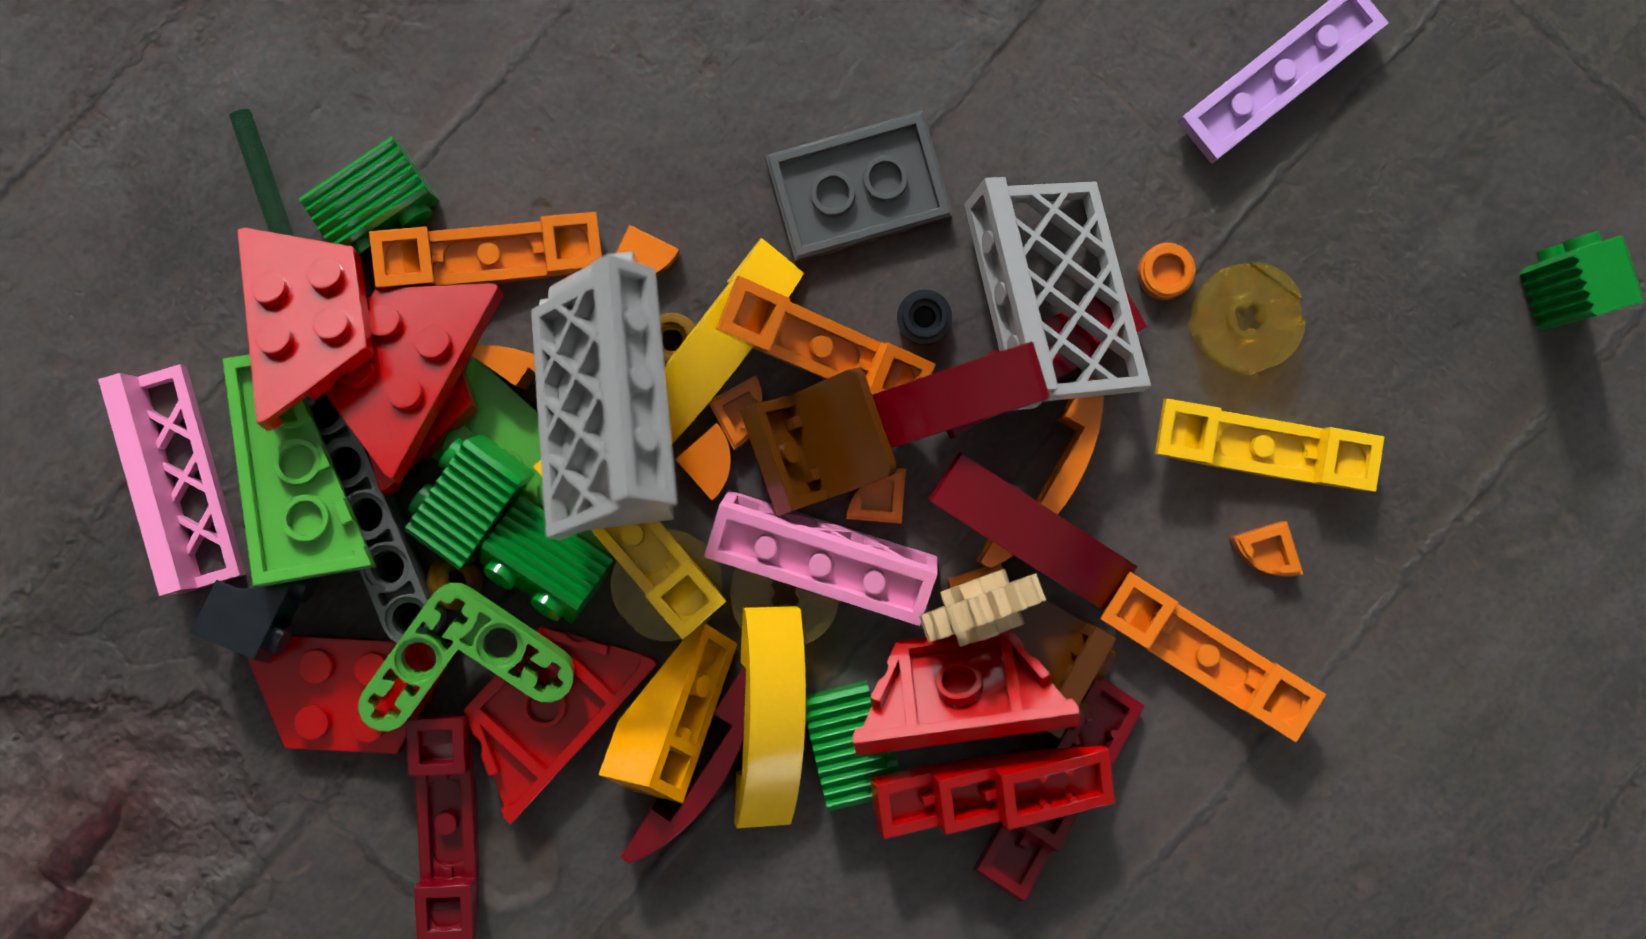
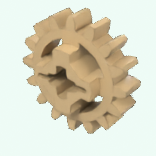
[919,569,1046,647]

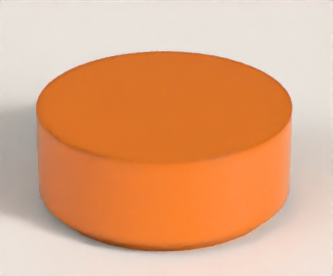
[1137,243,1196,300]

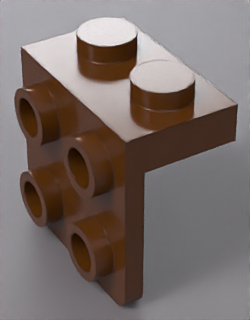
[740,368,897,516]
[1012,600,1117,739]

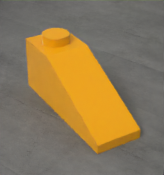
[599,623,737,803]

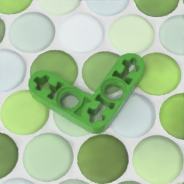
[358,583,575,731]

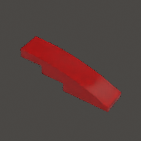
[870,746,1115,839]

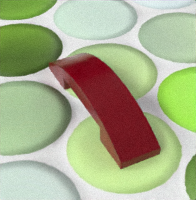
[929,452,1138,611]
[620,666,746,864]
[406,716,479,939]

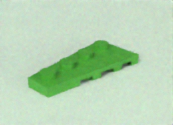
[223,355,376,587]
[432,357,611,554]

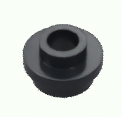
[897,289,952,345]

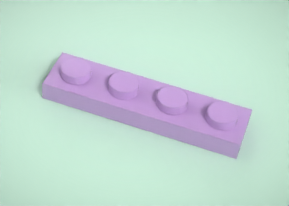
[1178,0,1389,164]

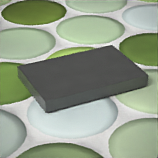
[765,111,953,263]

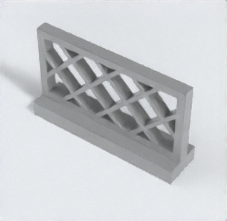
[964,177,1151,411]
[531,254,677,540]

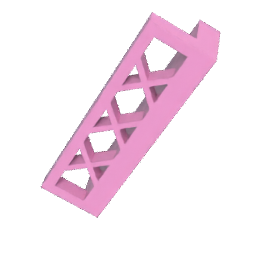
[98,364,246,596]
[704,490,937,626]

